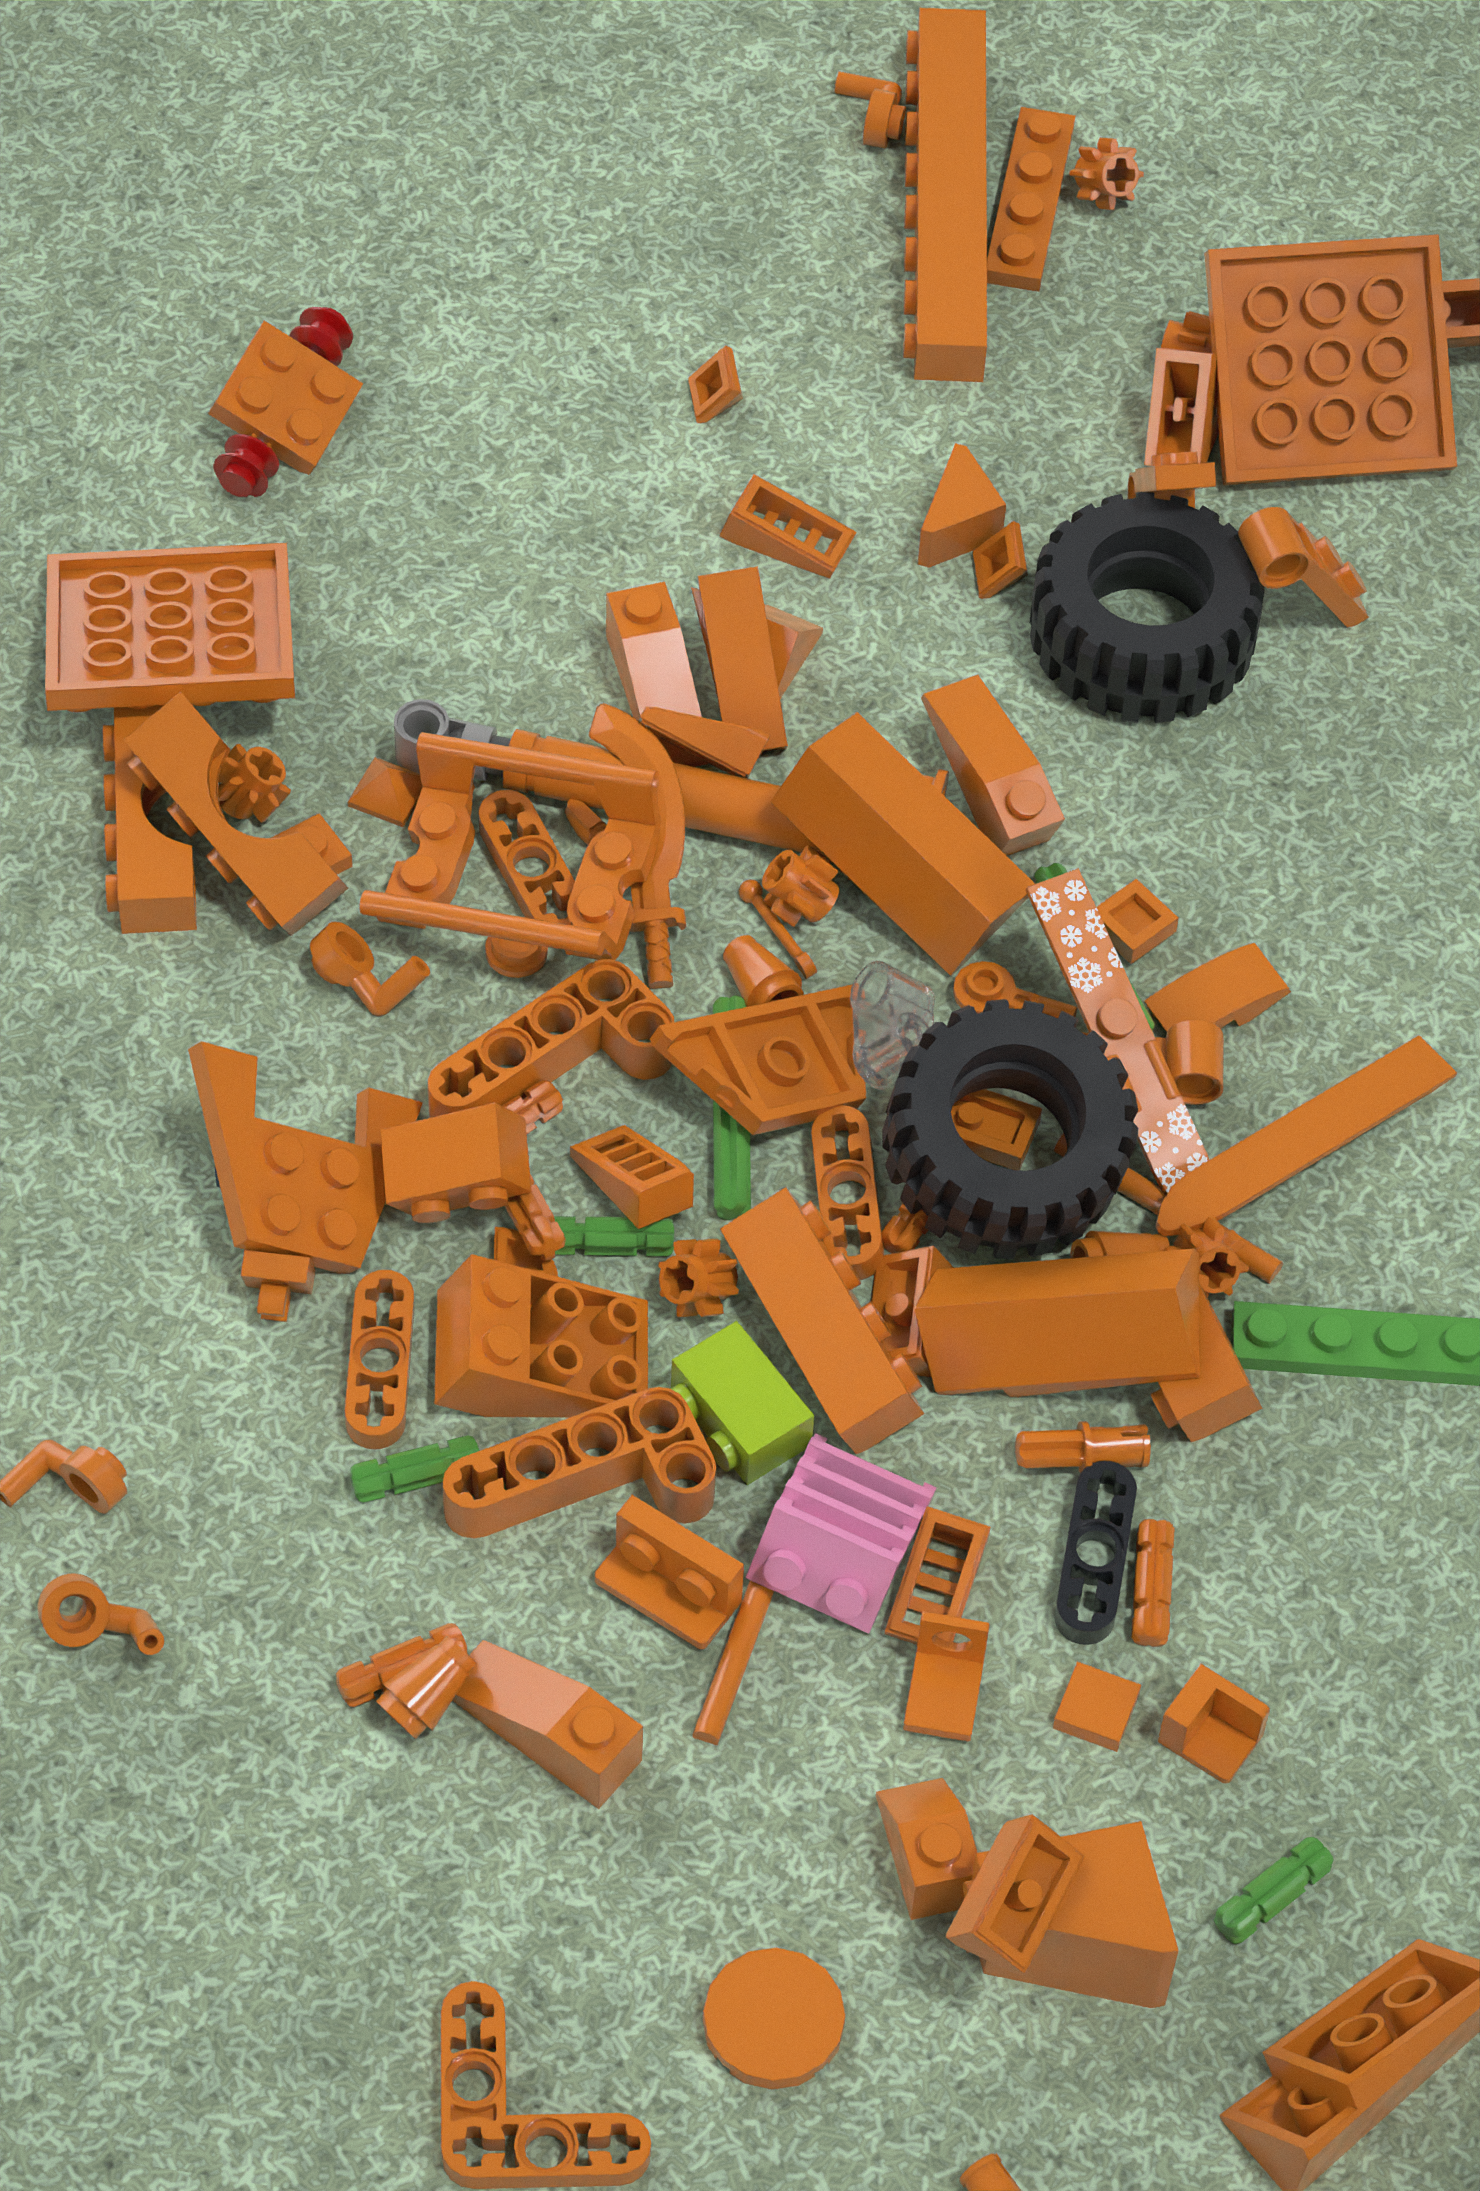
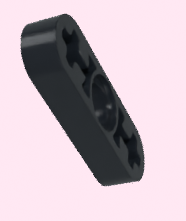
[1054,1461,1137,1645]

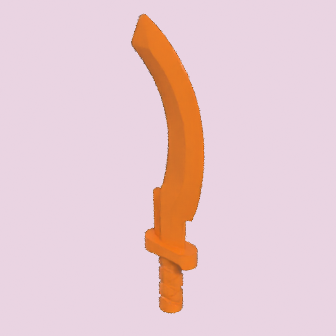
[589,703,686,989]

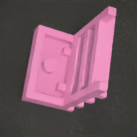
[746,1433,937,1634]

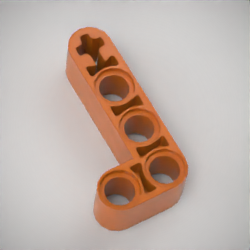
[428,959,675,1118]
[443,1387,716,1539]

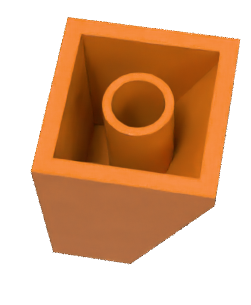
[963,1821,1179,2008]

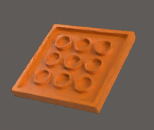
[1204,234,1457,485]
[45,543,295,713]

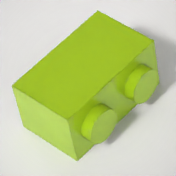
[670,1320,814,1485]

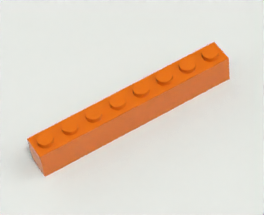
[903,8,987,382]

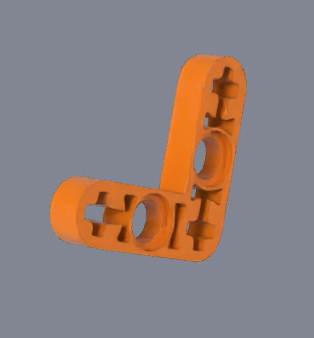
[441,1981,651,2189]

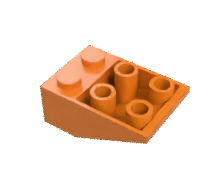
[434,1254,648,1418]

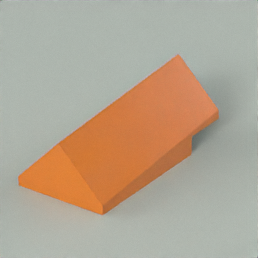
[770,712,1035,976]
[914,1249,1200,1397]
[1220,1939,1480,2191]

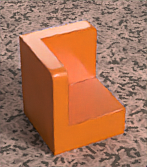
[1158,1664,1270,1783]

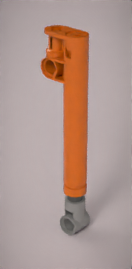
[394,699,949,858]

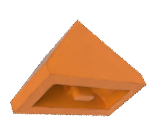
[1144,348,1219,466]
[918,443,1006,568]

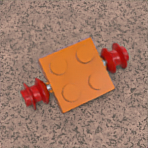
[208,307,363,497]

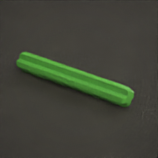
[713,995,751,1220]

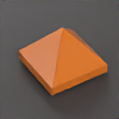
[688,345,743,423]
[973,521,1028,599]
[348,757,423,827]

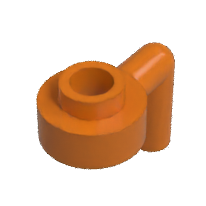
[835,71,906,149]
[310,921,430,1016]
[0,1440,127,1514]
[37,1573,164,1655]

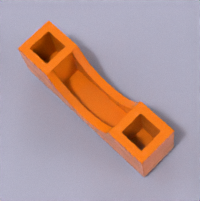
[124,691,348,936]
[103,705,197,934]

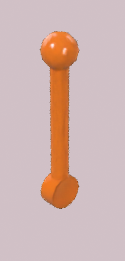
[739,879,817,979]

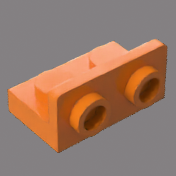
[595,1495,744,1649]

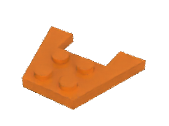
[188,1041,423,1274]

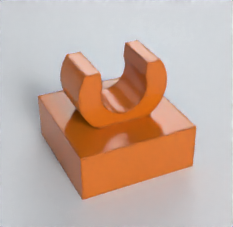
[241,1250,316,1322]

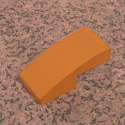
[1144,942,1291,1033]

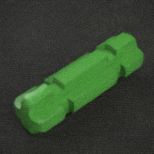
[554,1216,674,1256]
[350,1435,480,1502]
[1214,1837,1334,1944]

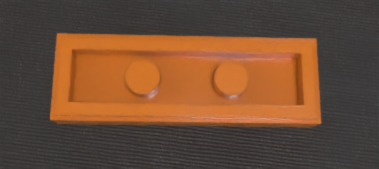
[698,566,788,752]

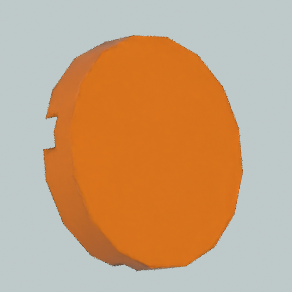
[703,1947,846,2090]

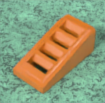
[719,474,857,579]
[639,706,770,779]
[570,1125,694,1229]
[885,1506,991,1645]

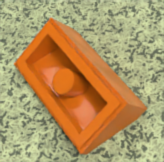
[871,1245,954,1377]
[945,1814,1085,1975]

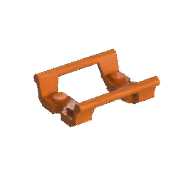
[360,732,661,960]

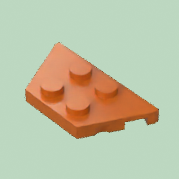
[650,983,866,1135]

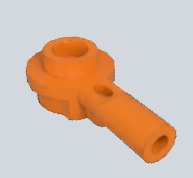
[953,961,1078,1018]

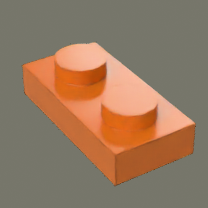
[951,1089,1042,1170]

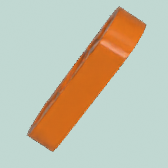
[479,790,575,925]
[811,1105,885,1280]
[345,1270,415,1449]

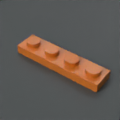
[987,107,1076,292]

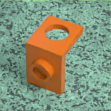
[903,1612,990,1742]

